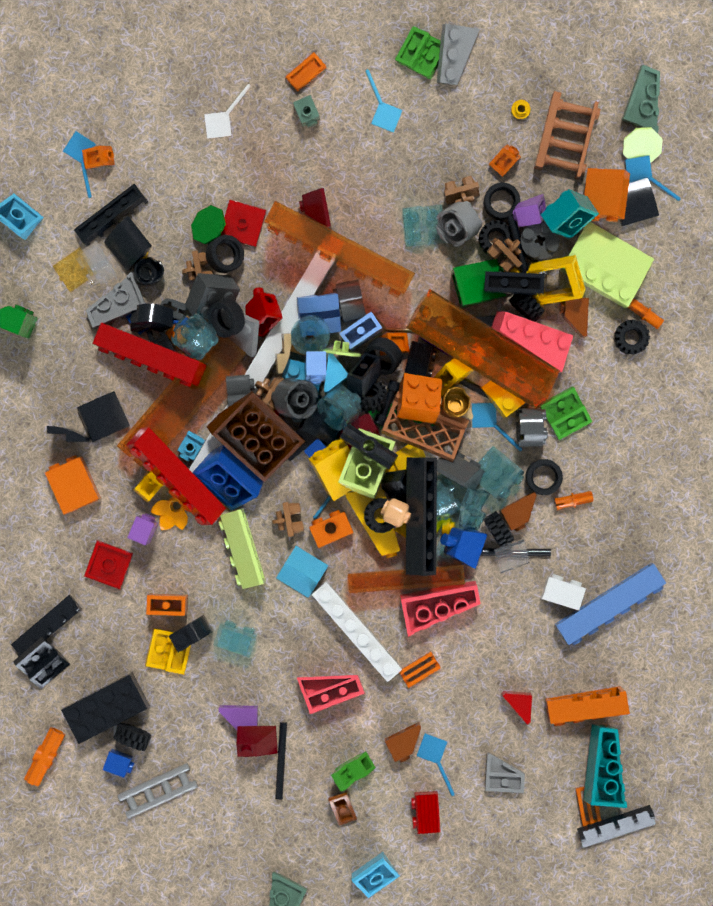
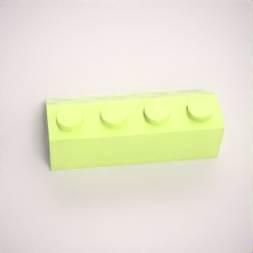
[218,508,266,589]

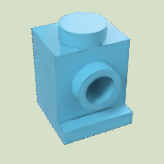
[177,431,206,462]

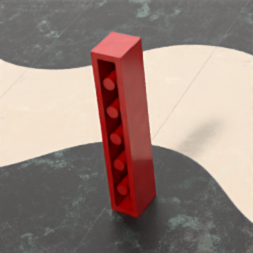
[92,323,207,387]
[126,427,226,525]

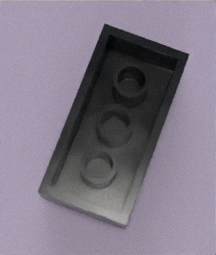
[61,672,150,744]

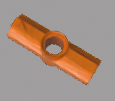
[24,727,66,787]

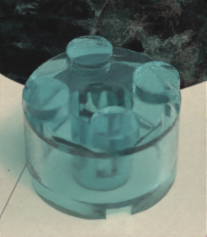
[171,313,219,360]
[291,314,330,355]
[317,384,362,431]
[437,477,462,522]

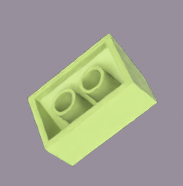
[338,428,395,500]

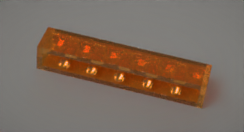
[348,564,465,593]

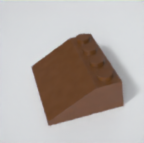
[207,391,305,482]

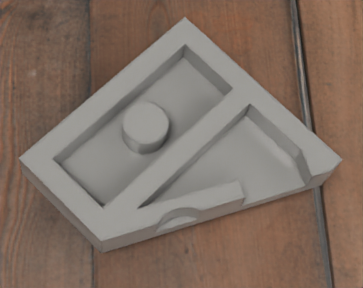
[485,753,525,793]

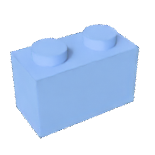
[339,312,383,352]
[305,351,326,385]

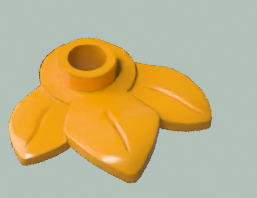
[151,497,188,531]

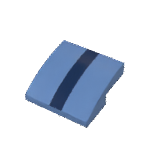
[297,293,341,336]

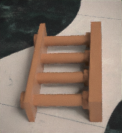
[534,91,601,180]

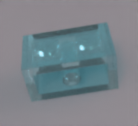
[213,620,258,658]

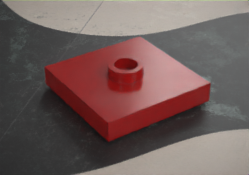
[220,200,267,247]
[84,540,134,589]

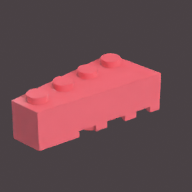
[491,311,573,372]
[400,581,481,637]

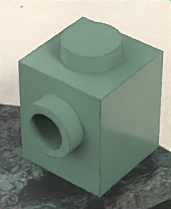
[293,95,320,128]

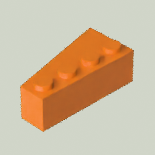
[545,686,630,726]

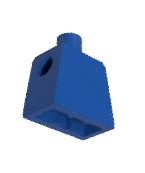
[440,527,488,569]

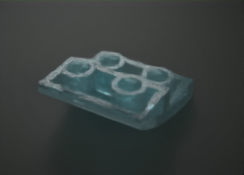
[402,204,445,247]

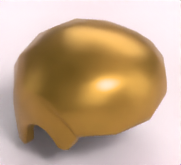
[441,387,470,418]

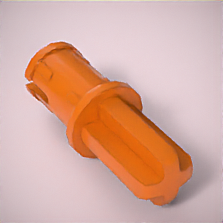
[628,299,664,329]
[554,491,594,510]

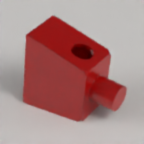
[245,287,283,337]

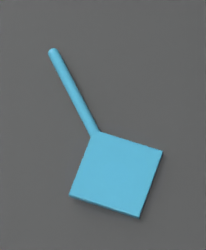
[365,69,403,133]

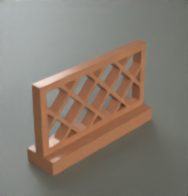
[381,391,469,462]

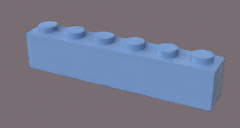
[555,563,666,645]

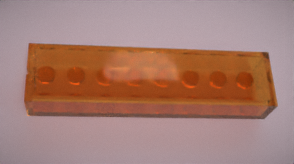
[264,201,415,298]
[406,289,560,409]
[117,332,248,471]

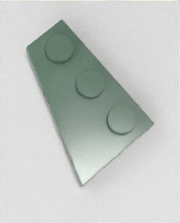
[622,65,660,133]
[269,872,308,906]

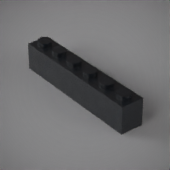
[406,457,437,576]

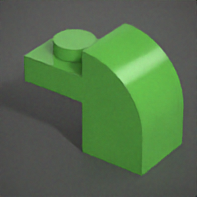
[331,751,376,791]

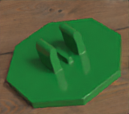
[191,205,226,245]

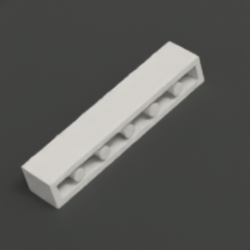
[312,580,402,682]

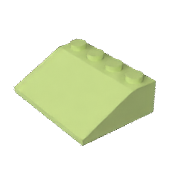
[560,222,654,308]

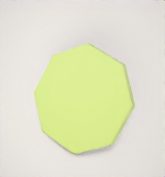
[623,127,663,163]
[320,341,361,357]

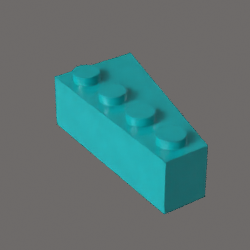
[583,724,627,808]

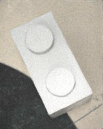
[540,574,586,610]

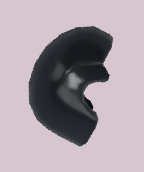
[133,257,164,286]

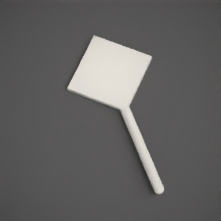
[204,84,250,139]

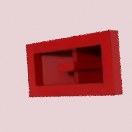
[501,691,533,725]

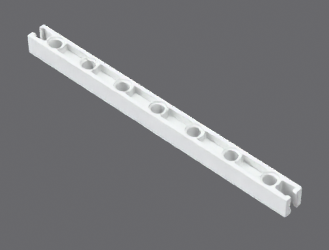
[189,233,344,472]

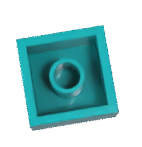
[540,189,599,239]

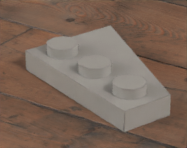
[437,24,480,85]
[86,272,146,329]
[221,308,259,358]

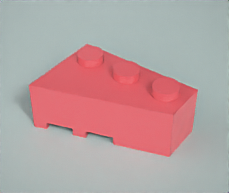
[297,675,366,714]

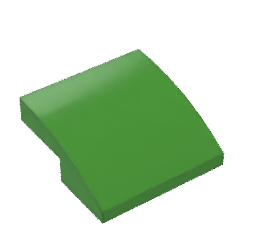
[395,26,441,80]
[539,386,592,440]

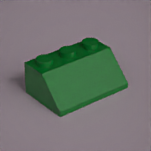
[0,304,38,339]

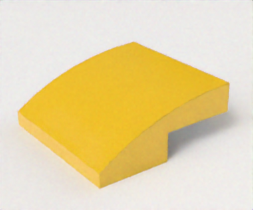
[145,628,191,675]

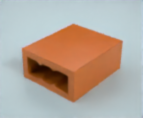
[584,168,630,222]
[45,455,101,515]

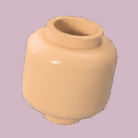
[381,498,411,527]

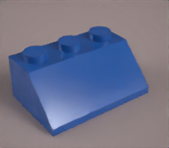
[192,445,263,511]

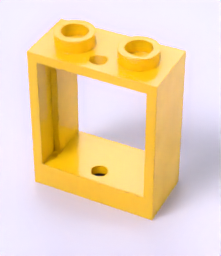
[527,255,586,305]

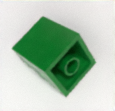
[451,259,506,309]

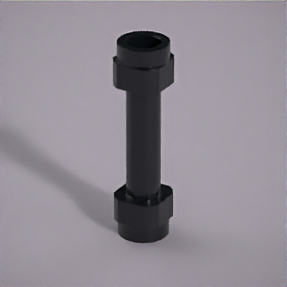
[374,380,400,427]

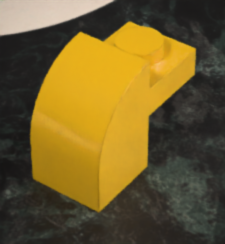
[133,471,164,502]

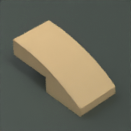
[275,333,291,374]

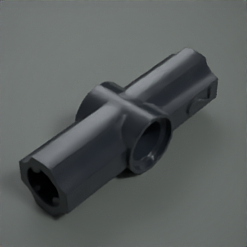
[340,424,398,470]

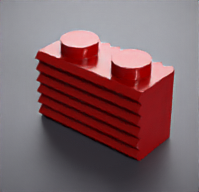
[411,791,441,834]

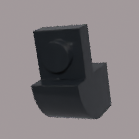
[130,303,174,333]
[169,614,213,653]

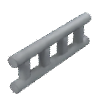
[118,763,198,819]

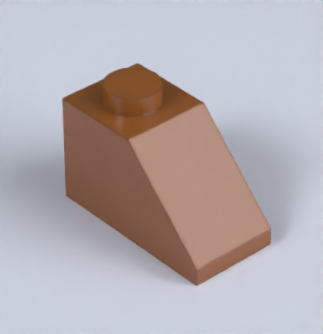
[560,298,589,338]
[500,492,537,532]
[385,722,421,763]

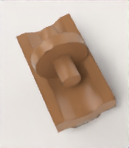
[444,176,480,205]
[487,238,522,272]
[182,251,213,281]
[255,375,284,411]
[272,502,304,537]

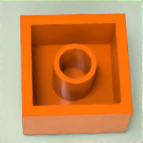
[397,373,442,424]

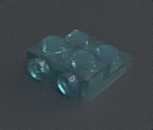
[478,446,524,501]

